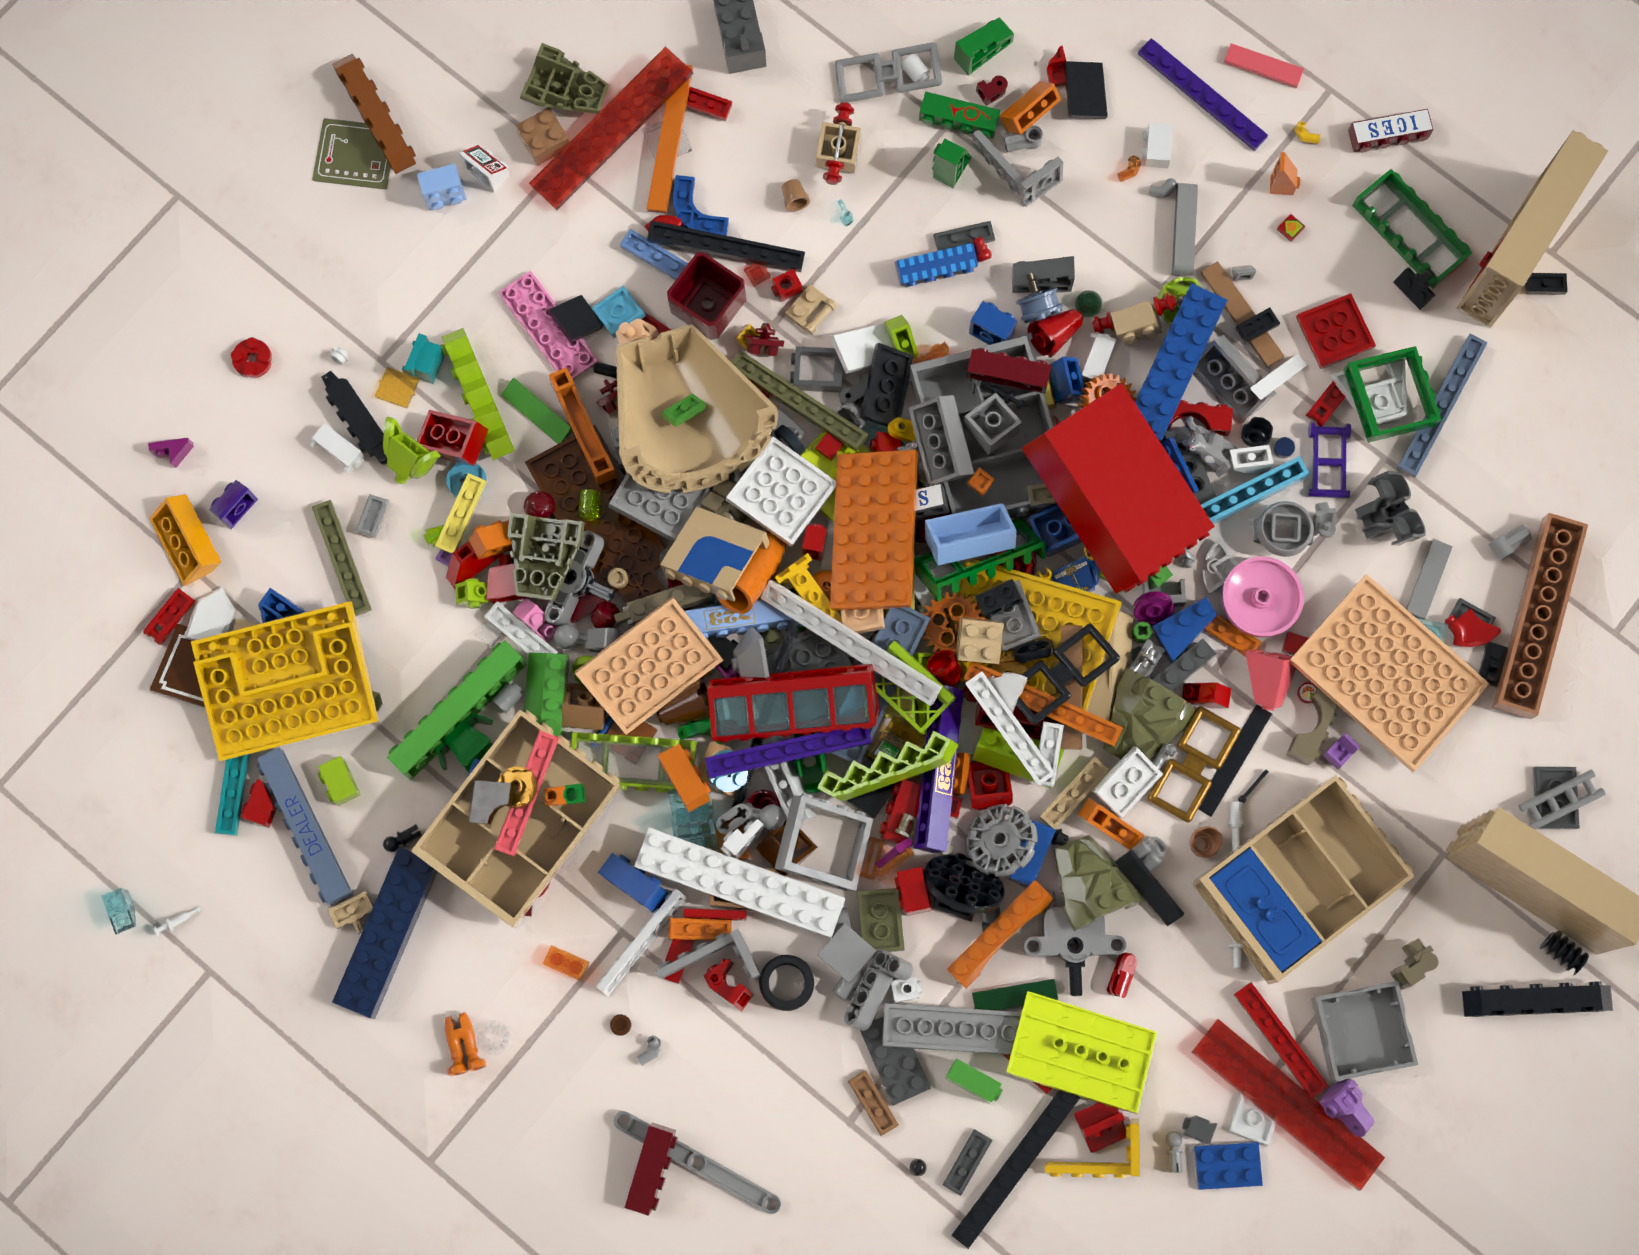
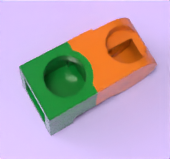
[544,783,586,806]

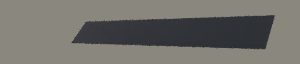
[1198,704,1272,817]

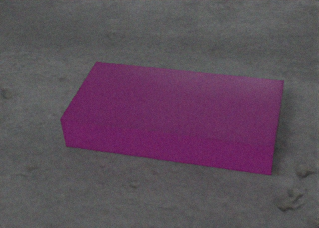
[876,838,913,870]

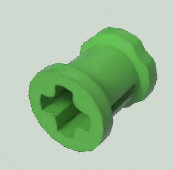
[1132,622,1152,643]

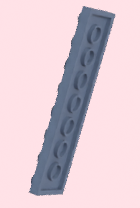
[831,608,931,764]

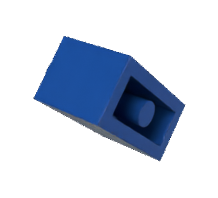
[1050,357,1085,404]

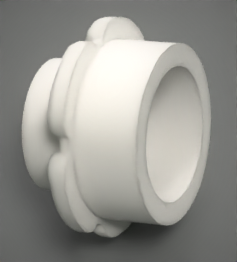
[330,347,349,365]

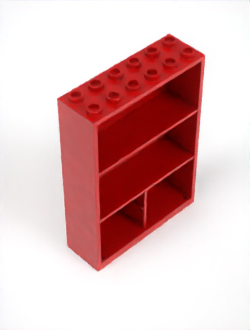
[1022,383,1215,594]

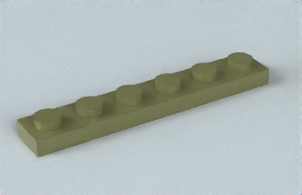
[312,499,372,617]

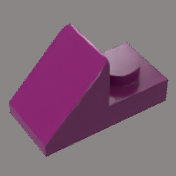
[148,437,194,468]

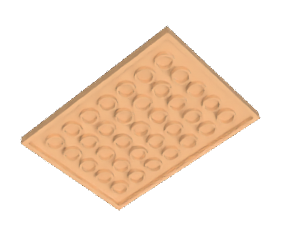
[1290,574,1490,773]

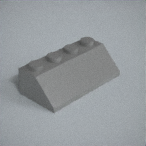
[1194,335,1277,424]
[908,395,974,485]

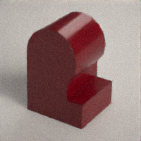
[976,75,1008,106]

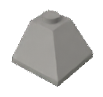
[731,627,769,678]

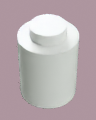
[901,53,930,82]

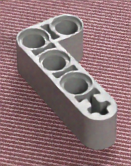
[844,949,913,1031]

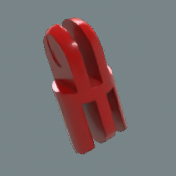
[1106,952,1137,998]

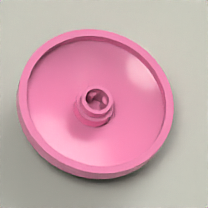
[1221,556,1304,638]

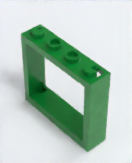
[1343,346,1441,443]

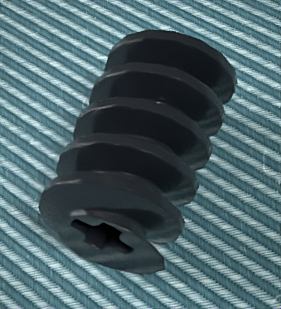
[1540,931,1589,975]

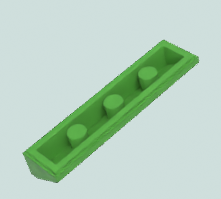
[501,378,573,444]

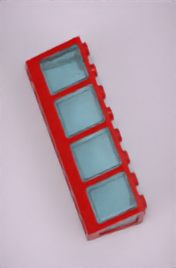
[707,664,880,743]

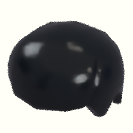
[1241,417,1273,447]

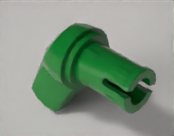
[677,719,723,745]

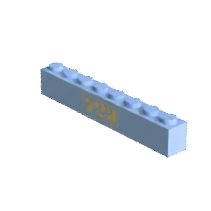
[685,595,803,639]

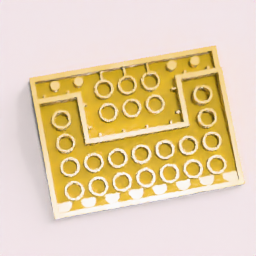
[191,601,378,761]

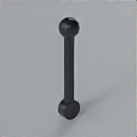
[1238,769,1269,803]

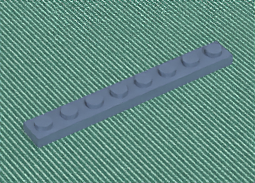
[1397,333,1488,478]

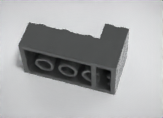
[713,0,766,74]

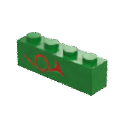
[919,91,1001,139]

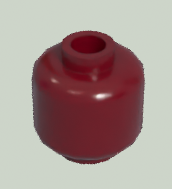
[591,601,620,628]

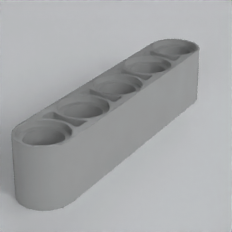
[1172,183,1198,276]

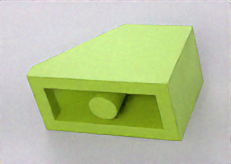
[884,315,919,360]

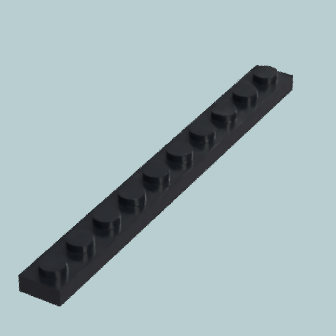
[951,1090,1081,1249]

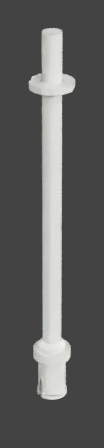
[1228,802,1244,968]

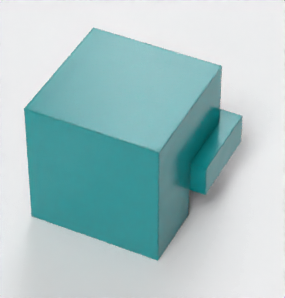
[402,333,445,384]

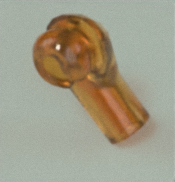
[1117,155,1141,182]

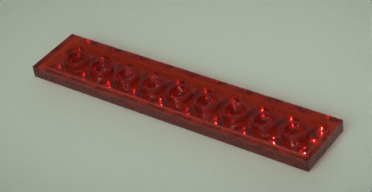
[529,46,694,210]
[1191,1019,1385,1191]

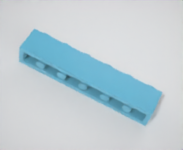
[1201,456,1309,525]

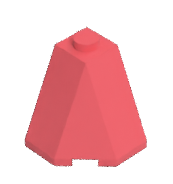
[1246,649,1296,711]

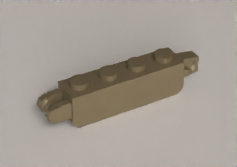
[614,584,716,626]

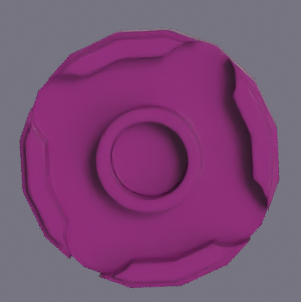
[1133,591,1174,626]

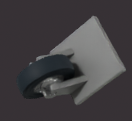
[773,405,806,456]

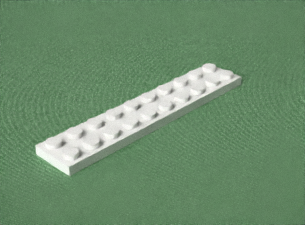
[634,828,845,938]

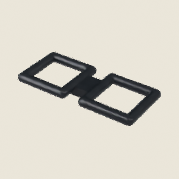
[1016,623,1120,725]

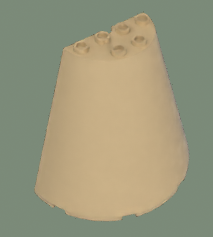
[616,324,778,493]

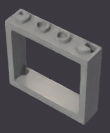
[775,793,873,891]

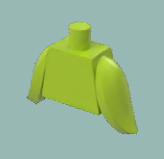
[383,417,441,484]

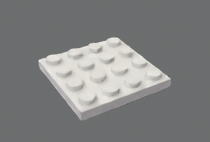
[725,437,836,547]

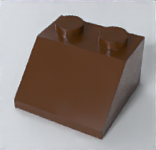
[755,820,818,876]

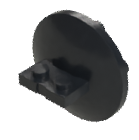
[923,853,1005,922]

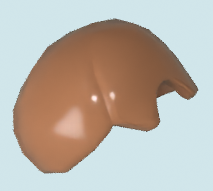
[1189,826,1223,858]

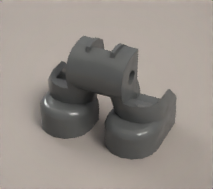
[1355,471,1426,546]

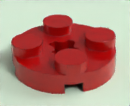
[231,337,272,378]

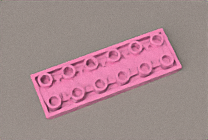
[498,270,598,379]

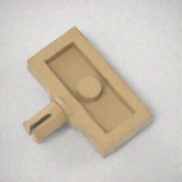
[328,891,373,934]

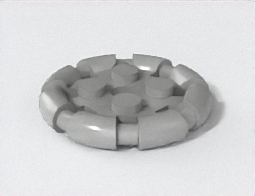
[965,804,1038,877]

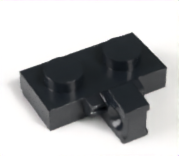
[1393,267,1436,310]

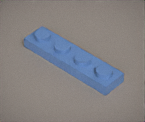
[620,229,688,280]

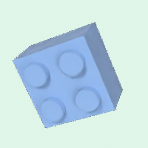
[417,163,467,210]

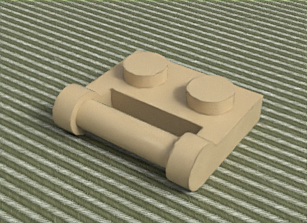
[785,284,838,335]

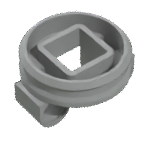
[1253,501,1314,557]

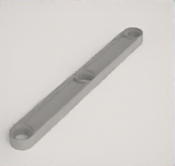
[614,1111,781,1214]

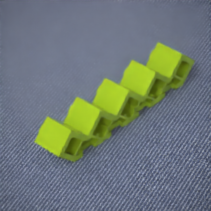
[440,328,515,460]
[817,731,959,802]

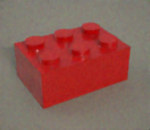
[417,410,489,466]

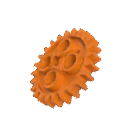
[1078,373,1137,408]
[922,592,986,658]

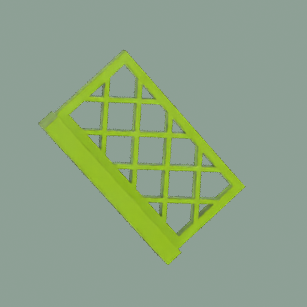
[873,641,956,734]

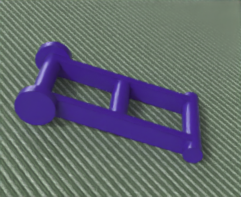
[1308,422,1351,498]

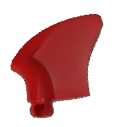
[1445,609,1501,647]

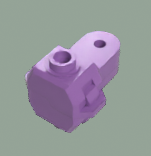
[1320,1079,1374,1137]

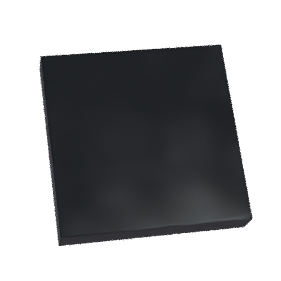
[548,295,603,343]

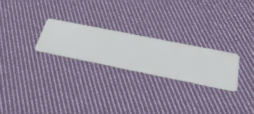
[1250,354,1307,399]

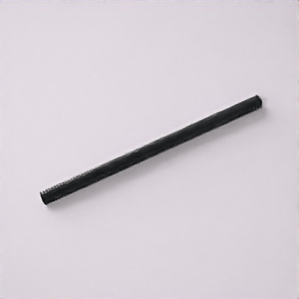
[730,620,800,819]

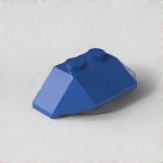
[258,588,307,623]

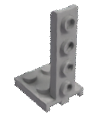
[972,130,1063,207]
[655,929,761,980]

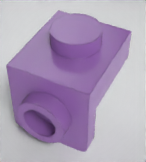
[1323,733,1360,770]

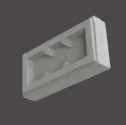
[356,494,389,539]

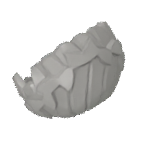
[837,403,866,430]

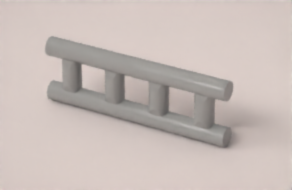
[1518,769,1606,830]

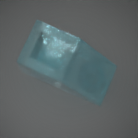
[102,888,136,935]

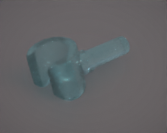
[838,199,853,226]

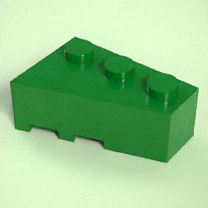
[954,17,1014,76]

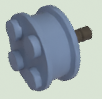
[1015,272,1063,323]

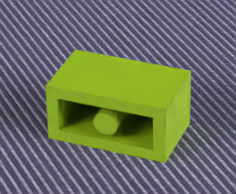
[318,756,361,806]

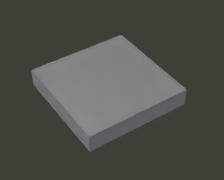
[817,923,877,983]

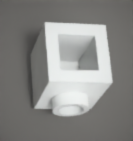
[891,977,923,1003]

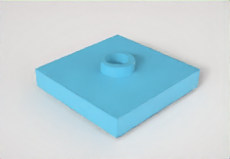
[592,286,646,338]

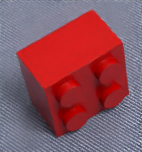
[894,867,933,916]

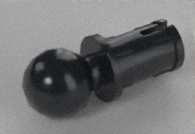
[383,824,422,853]

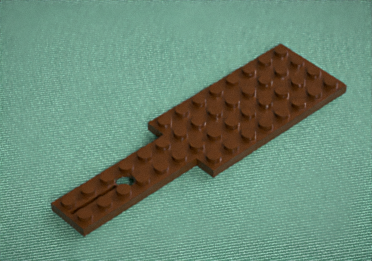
[525,425,711,680]

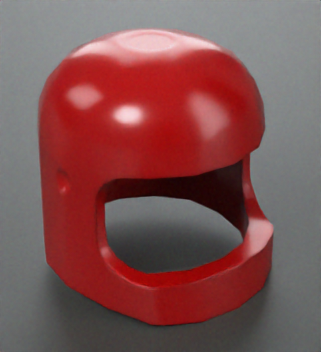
[927,650,962,687]

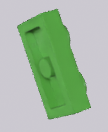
[662,394,706,427]

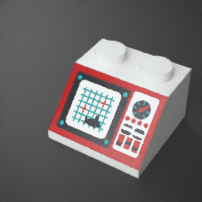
[460,145,510,192]

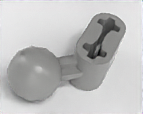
[554,624,620,653]
[716,802,785,834]

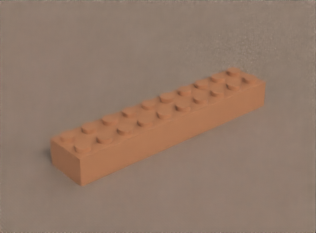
[1492,513,1588,719]

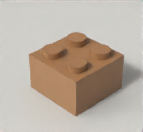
[516,107,571,166]

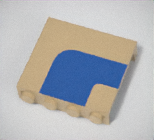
[660,506,770,601]

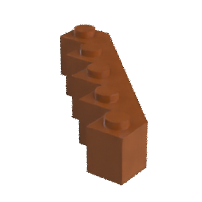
[332,54,416,174]

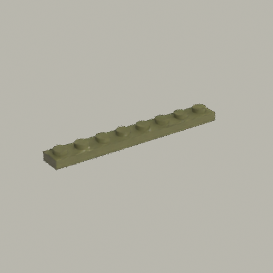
[731,351,868,452]

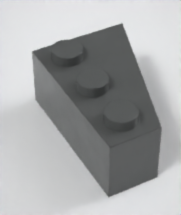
[1012,256,1075,293]

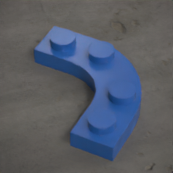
[673,175,729,236]

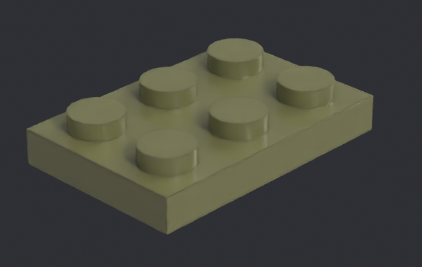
[857,888,905,952]

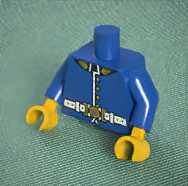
[1037,547,1100,592]

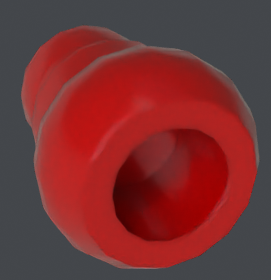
[972,237,992,263]

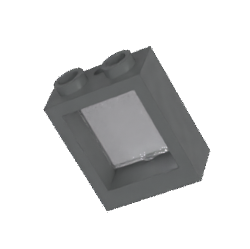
[790,346,843,393]

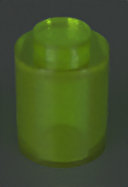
[579,489,600,521]

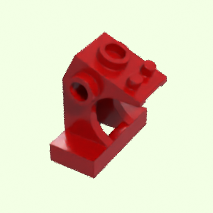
[703,958,754,1012]

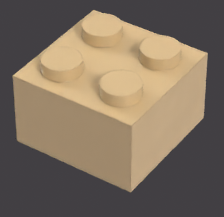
[956,617,1004,664]

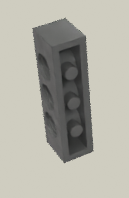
[1160,426,1217,504]

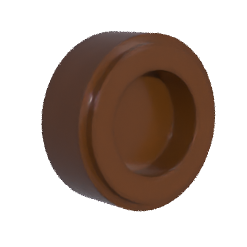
[610,1014,632,1036]

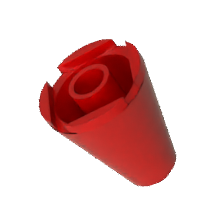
[1027,309,1083,358]

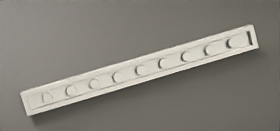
[761,580,942,706]

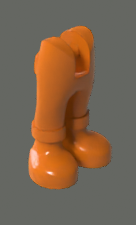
[445,1012,486,1076]

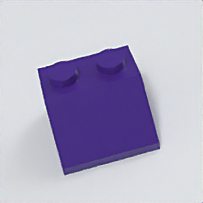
[209,480,258,529]

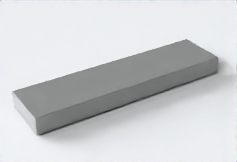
[1406,539,1453,620]

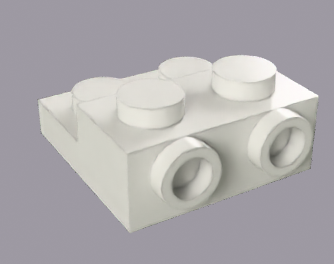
[721,819,765,859]

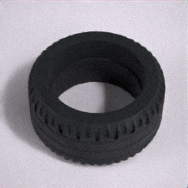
[759,955,814,1011]

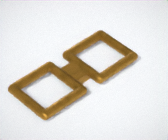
[1148,706,1241,823]

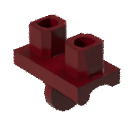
[743,323,784,356]
[596,379,618,415]

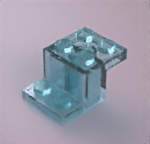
[668,784,720,853]

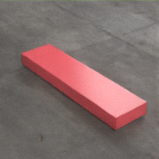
[1224,43,1304,88]

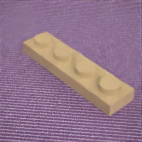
[1039,756,1110,829]

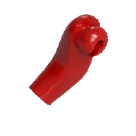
[644,215,683,232]

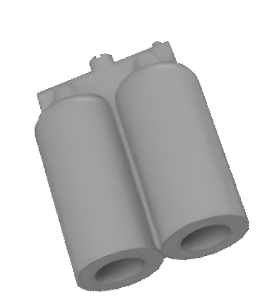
[1132,837,1167,871]

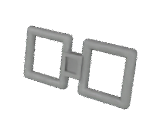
[835,42,942,103]

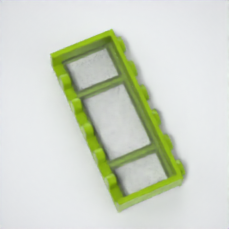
[571,732,697,793]

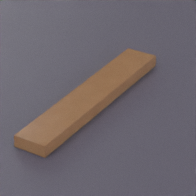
[1200,261,1284,368]
[1061,625,1083,750]

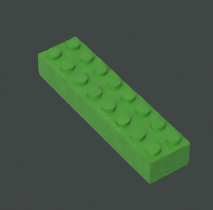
[387,640,527,780]

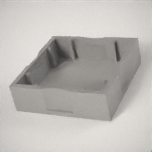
[1311,981,1418,1082]

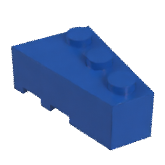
[1152,597,1217,664]
[598,852,669,913]

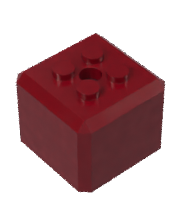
[667,252,746,340]

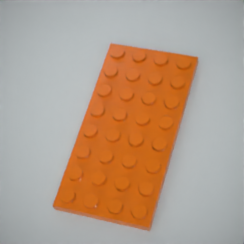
[830,450,918,611]

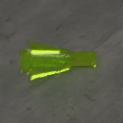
[423,525,444,547]

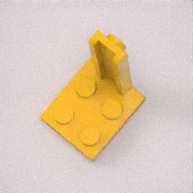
[772,553,842,623]
[1045,1118,1140,1178]

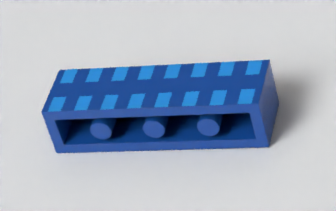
[895,243,978,288]

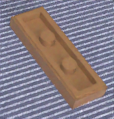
[848,1070,899,1136]

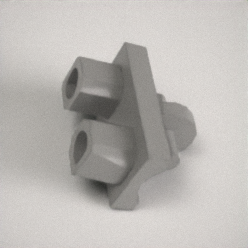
[1313,502,1337,538]
[1130,639,1165,677]

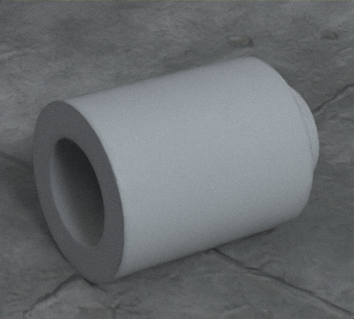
[491,682,523,714]

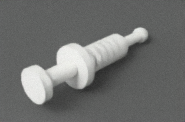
[153,907,201,936]

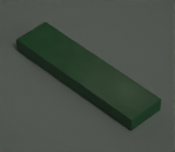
[972,979,1058,1010]

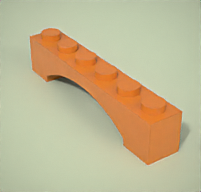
[548,367,617,485]
[947,880,1054,989]

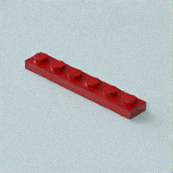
[1234,982,1329,1099]

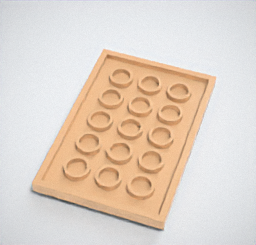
[575,596,723,735]

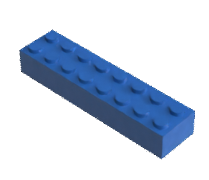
[1135,283,1228,442]

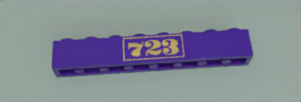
[914,685,964,853]

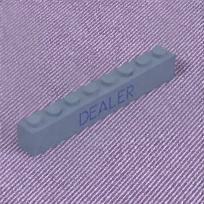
[257,747,354,906]

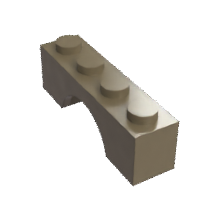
[1286,687,1339,765]

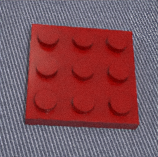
[1296,293,1376,369]

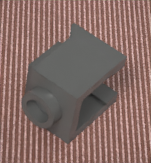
[1182,1115,1217,1144]

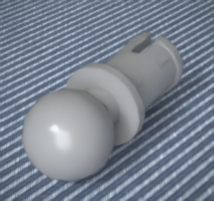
[1166,1131,1183,1173]

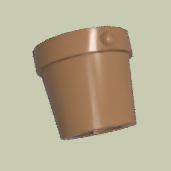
[782,179,810,212]

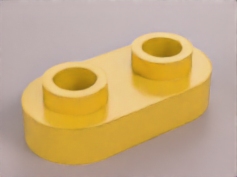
[888,417,916,443]

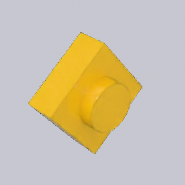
[734,323,760,351]

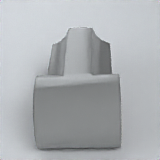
[1003,125,1043,153]
[1488,525,1532,561]

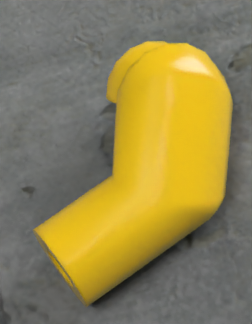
[1294,121,1320,144]

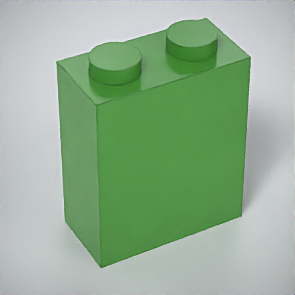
[945,1058,1003,1103]

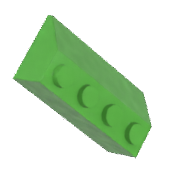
[524,652,570,736]

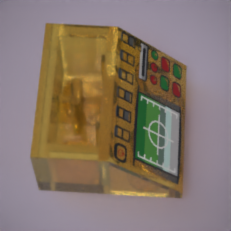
[868,715,926,760]

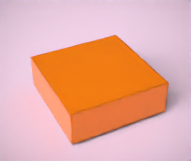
[967,467,995,497]

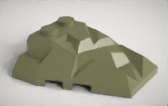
[520,43,609,114]
[507,513,585,601]
[1103,668,1196,760]
[1053,835,1144,931]

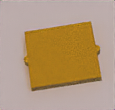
[375,367,420,408]

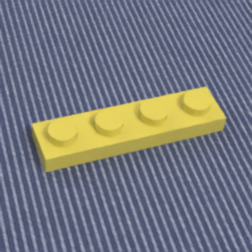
[435,473,487,554]

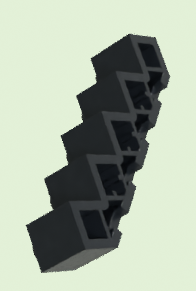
[1462,981,1613,1017]

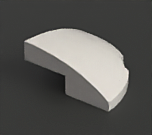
[1203,539,1238,594]
[988,673,1027,713]

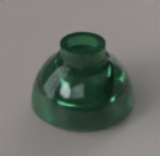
[1075,290,1102,317]

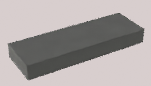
[933,221,995,251]
[942,1129,993,1196]

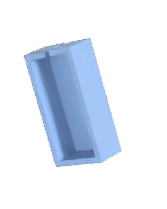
[925,503,1016,566]

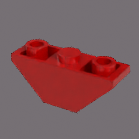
[446,541,504,589]

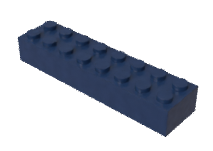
[332,847,438,1019]

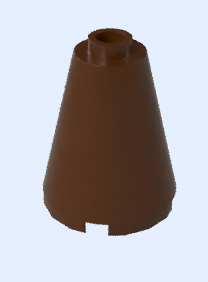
[657,679,716,726]

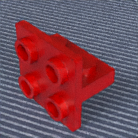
[1074,1102,1126,1153]

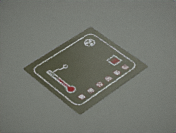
[312,118,391,189]

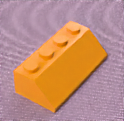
[149,494,221,586]

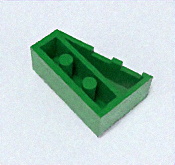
[932,139,972,188]

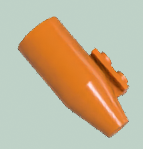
[716,526,787,614]

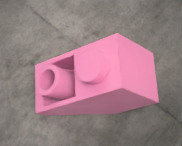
[512,598,558,643]

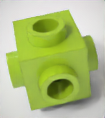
[455,578,488,609]

